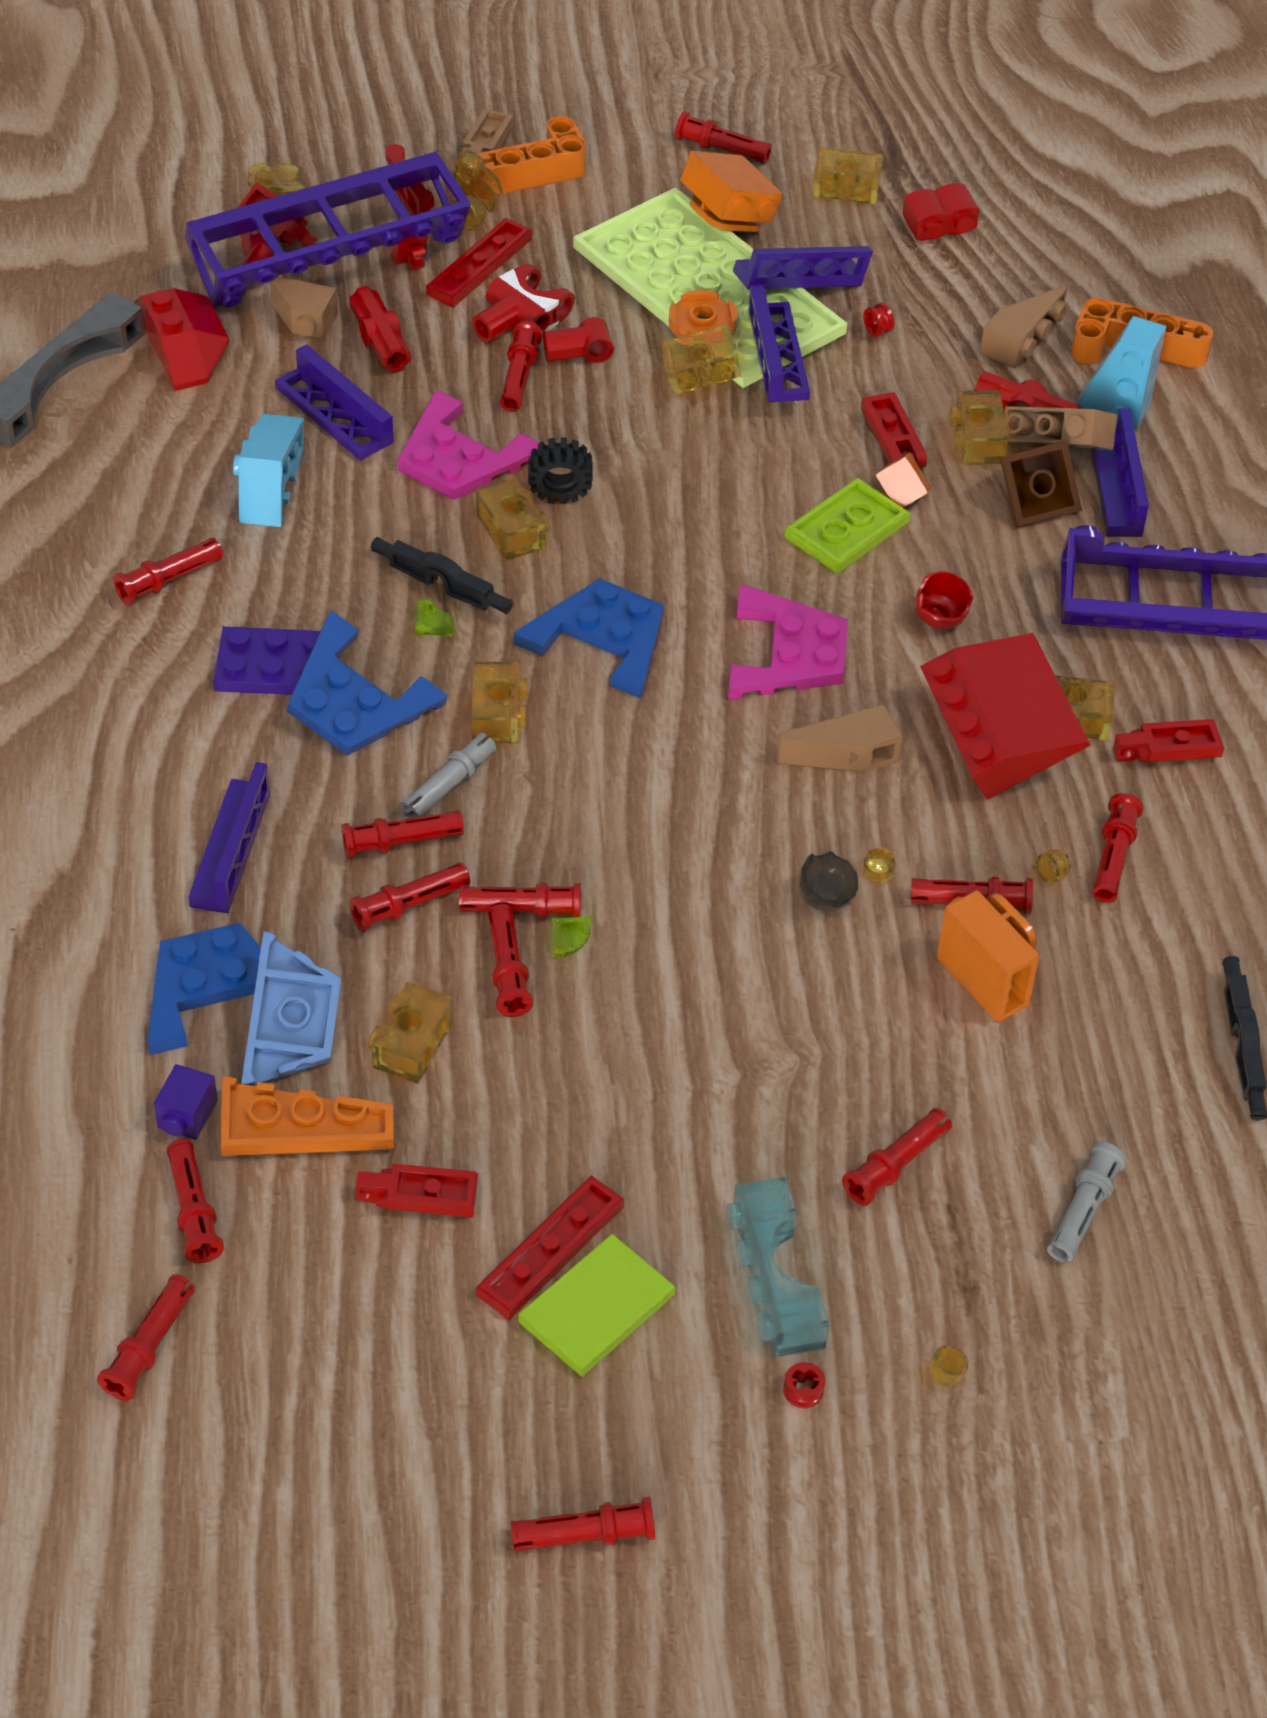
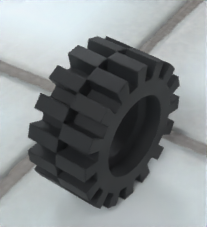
[528,437,593,504]

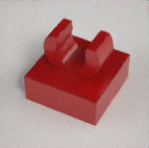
[390,235,428,270]

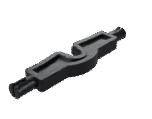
[370,537,513,614]
[1222,956,1267,1121]

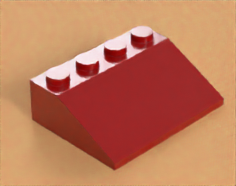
[920,633,1091,800]

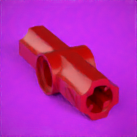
[349,286,411,373]
[973,371,1082,410]

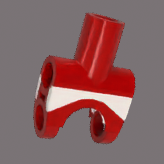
[472,264,575,343]

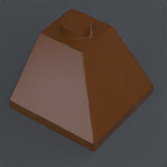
[1000,441,1082,527]

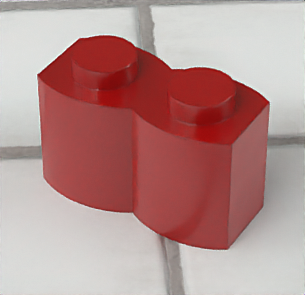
[903,183,979,241]

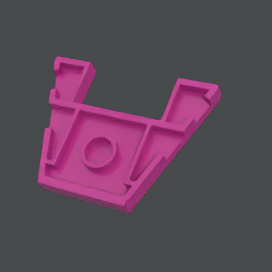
[398,390,539,500]
[728,585,848,700]

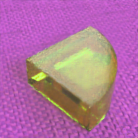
[415,599,453,636]
[551,917,592,959]

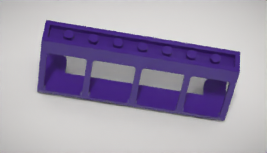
[185,151,471,308]
[1060,525,1267,640]

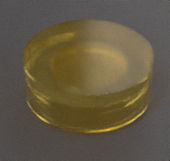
[454,195,485,230]

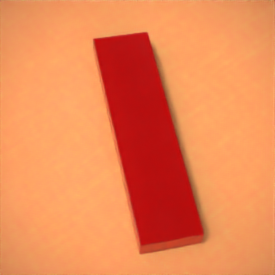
[426,218,532,308]
[476,1175,624,1321]

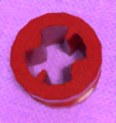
[863,303,895,337]
[783,1362,825,1408]

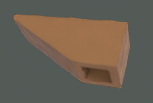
[980,286,1068,369]
[1001,406,1117,450]
[776,704,903,772]

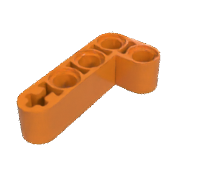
[465,116,586,198]
[1071,298,1213,368]

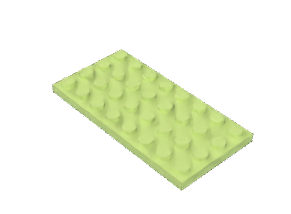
[573,187,847,388]

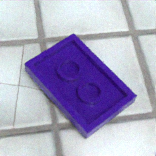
[214,626,321,695]

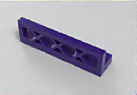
[733,246,873,290]
[748,285,810,402]
[275,344,394,461]
[1091,408,1149,537]
[188,762,270,914]

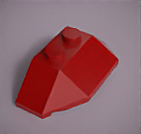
[134,288,229,391]

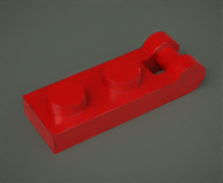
[385,144,434,216]
[861,392,927,468]

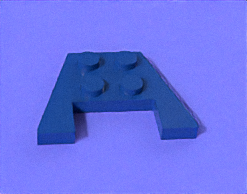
[514,579,664,698]
[287,611,448,756]
[148,922,261,1055]

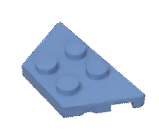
[241,931,341,1086]

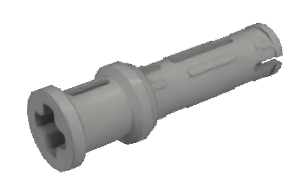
[1047,1142,1128,1263]

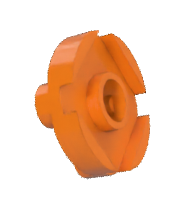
[669,290,737,347]

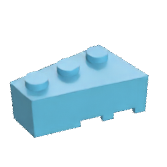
[1076,316,1166,431]
[233,414,304,527]

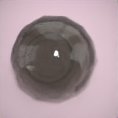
[798,851,859,912]

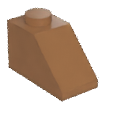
[270,276,338,340]

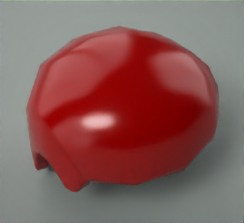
[915,571,973,630]

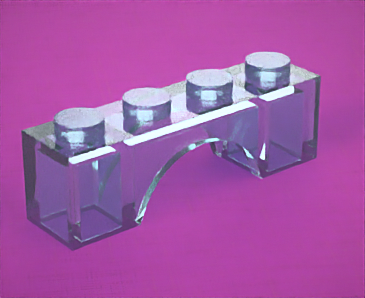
[727,1177,829,1357]

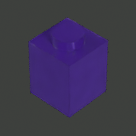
[154,1064,218,1140]

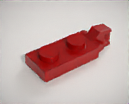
[237,182,318,247]
[1112,719,1224,762]
[355,1163,478,1218]

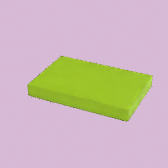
[784,477,911,574]
[518,1234,676,1377]

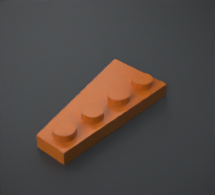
[220,1076,394,1156]

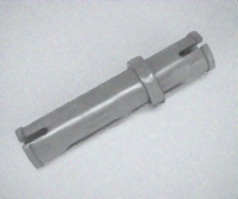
[400,732,496,818]

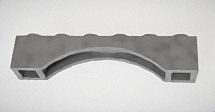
[0,292,145,448]

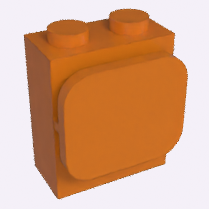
[680,151,783,232]
[937,890,1040,1023]

